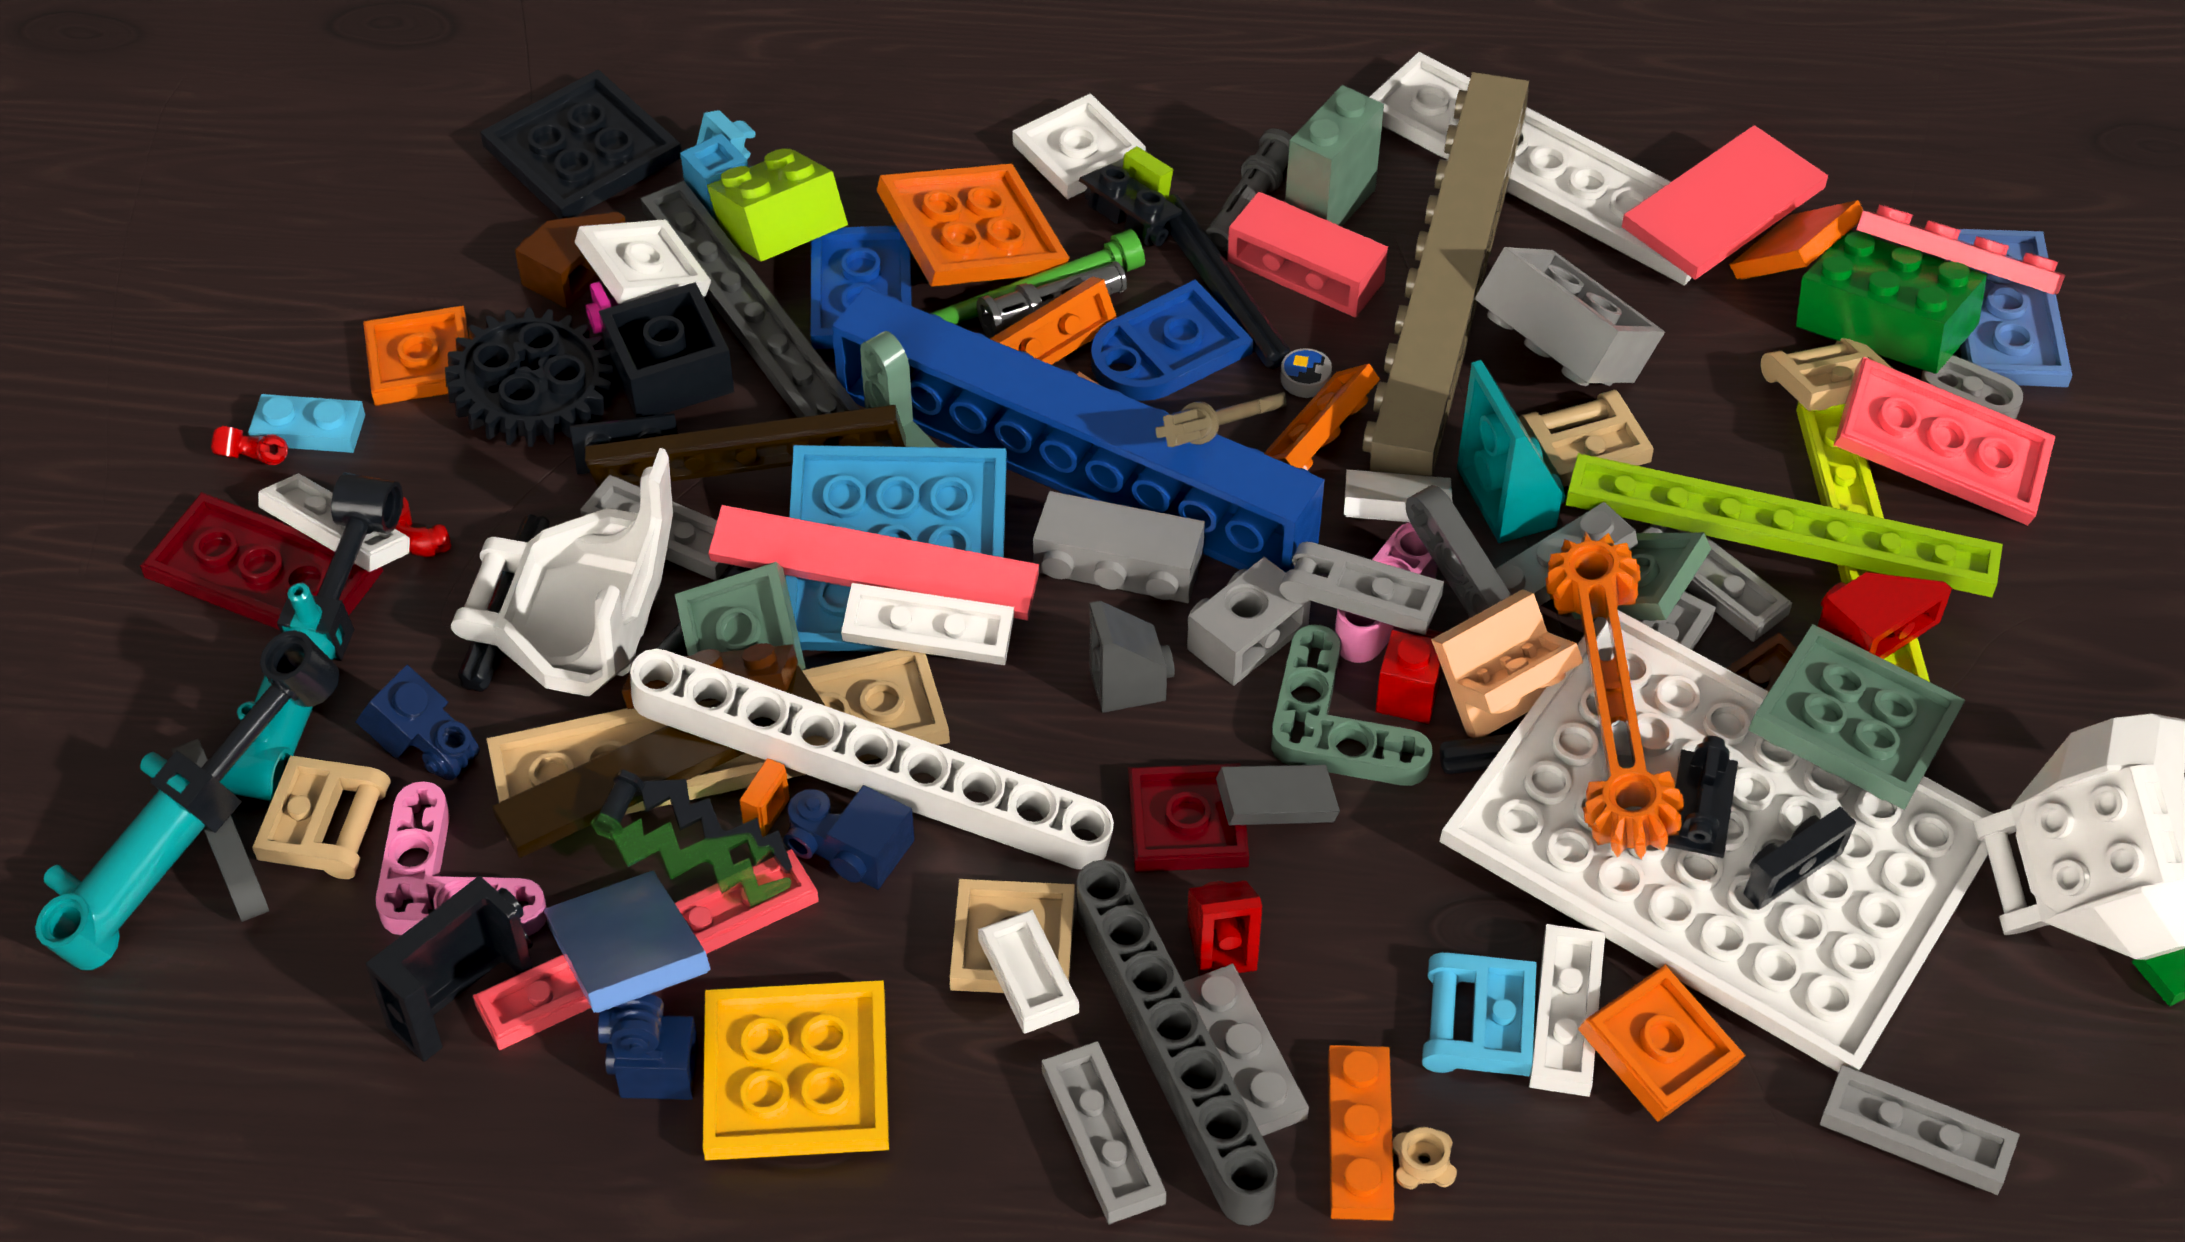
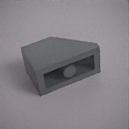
[1089,601,1175,713]

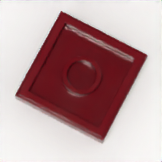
[1128,763,1249,872]

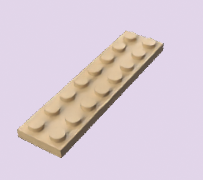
[487,650,950,841]

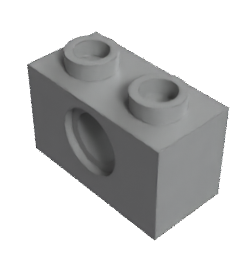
[1187,557,1311,686]

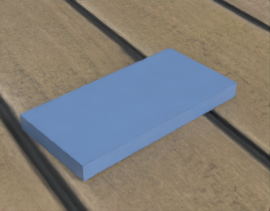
[1944,229,2072,387]
[544,870,711,1013]

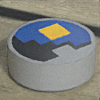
[1280,348,1332,398]

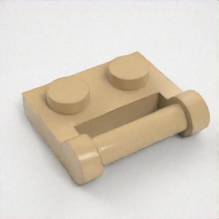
[1761,338,1893,411]
[1519,390,1654,487]
[252,755,391,879]

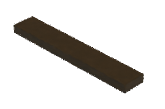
[585,405,906,488]
[493,665,825,858]

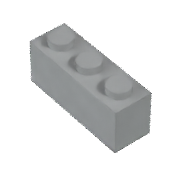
[1033,491,1205,603]

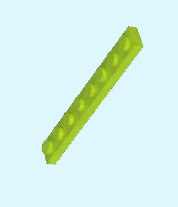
[1566,453,2003,598]

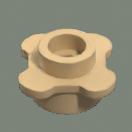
[1392,1127,1457,1189]

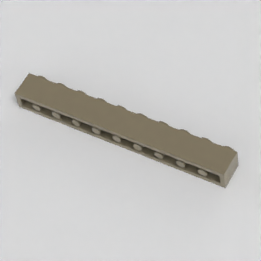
[1363,72,1529,477]

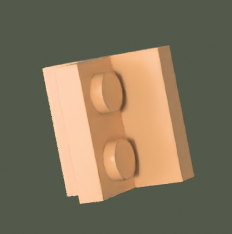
[1431,589,1583,738]

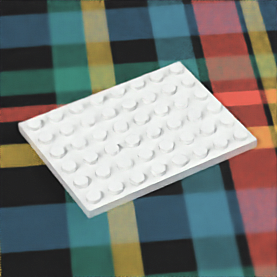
[1439,610,1993,1073]

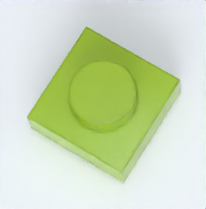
[1122,146,1173,198]

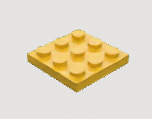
[703,980,889,1160]

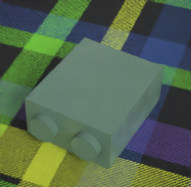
[1285,85,1384,227]

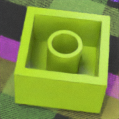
[707,148,848,262]

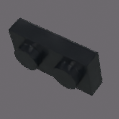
[1743,806,1857,910]

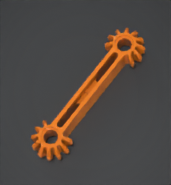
[1545,531,1684,860]

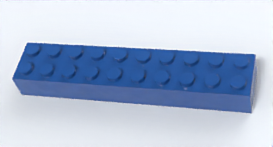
[832,287,1325,573]

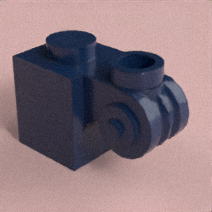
[355,664,480,781]
[783,785,915,890]
[598,994,699,1100]

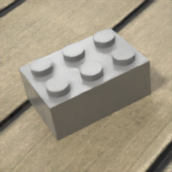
[1474,247,1665,386]

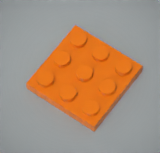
[876,164,1069,287]

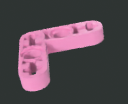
[376,781,547,936]

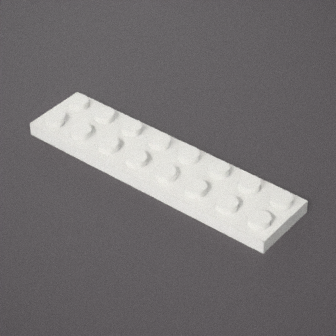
[1370,52,1692,286]

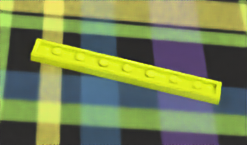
[1796,401,1930,682]

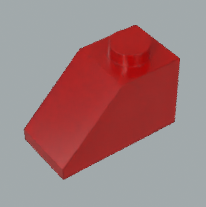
[1818,572,1952,659]
[1375,626,1444,724]
[1187,881,1262,976]

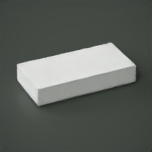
[978,910,1079,1034]

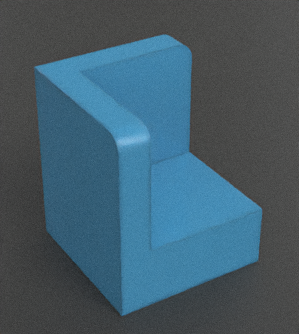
[680,133,748,221]

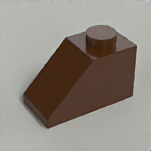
[515,212,626,309]

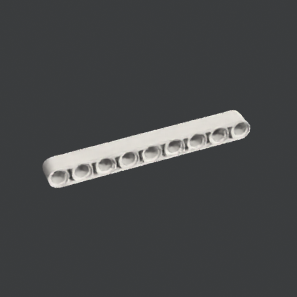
[630,649,1114,870]

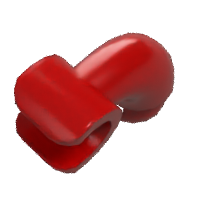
[211,426,288,465]
[395,497,451,557]

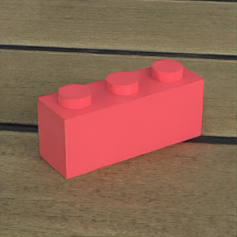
[1227,192,1388,318]

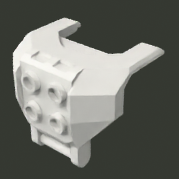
[451,448,673,697]
[1974,714,2185,960]

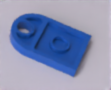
[1091,279,1253,401]

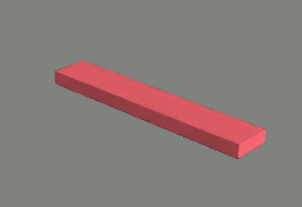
[708,505,1039,621]
[473,849,819,1051]

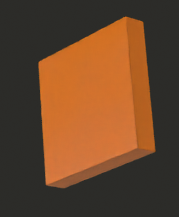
[1729,200,1863,280]
[363,306,469,406]
[1578,965,1745,1122]

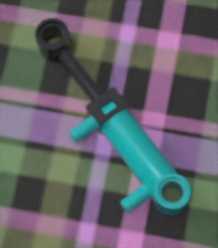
[220,473,403,802]
[35,630,339,971]

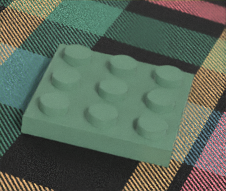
[1748,624,1965,810]

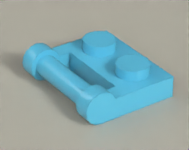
[1422,953,1537,1076]

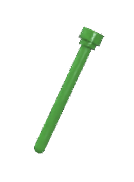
[930,229,1145,325]

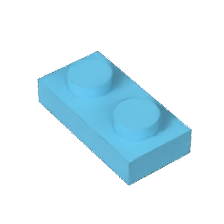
[248,394,365,453]

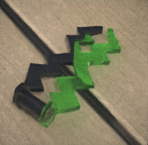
[591,769,792,907]

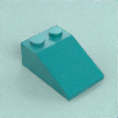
[1457,360,1565,543]

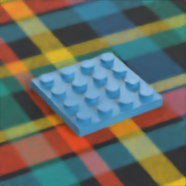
[786,445,1007,652]

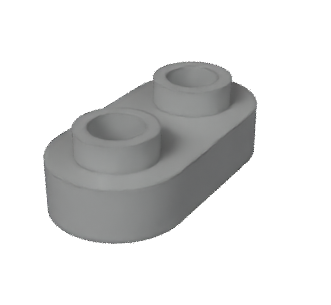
[1920,355,2023,419]

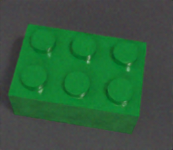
[1796,230,1987,374]

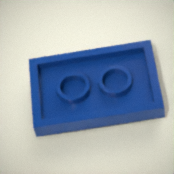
[811,226,912,349]

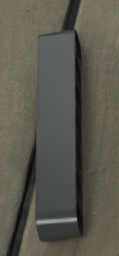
[1077,860,1277,1226]

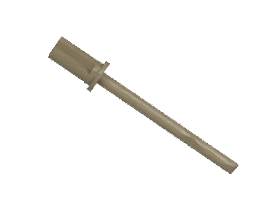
[1156,392,1287,447]

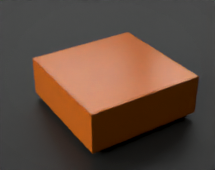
[740,758,790,837]

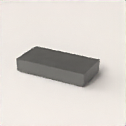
[1216,765,1340,825]

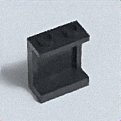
[365,875,533,1062]

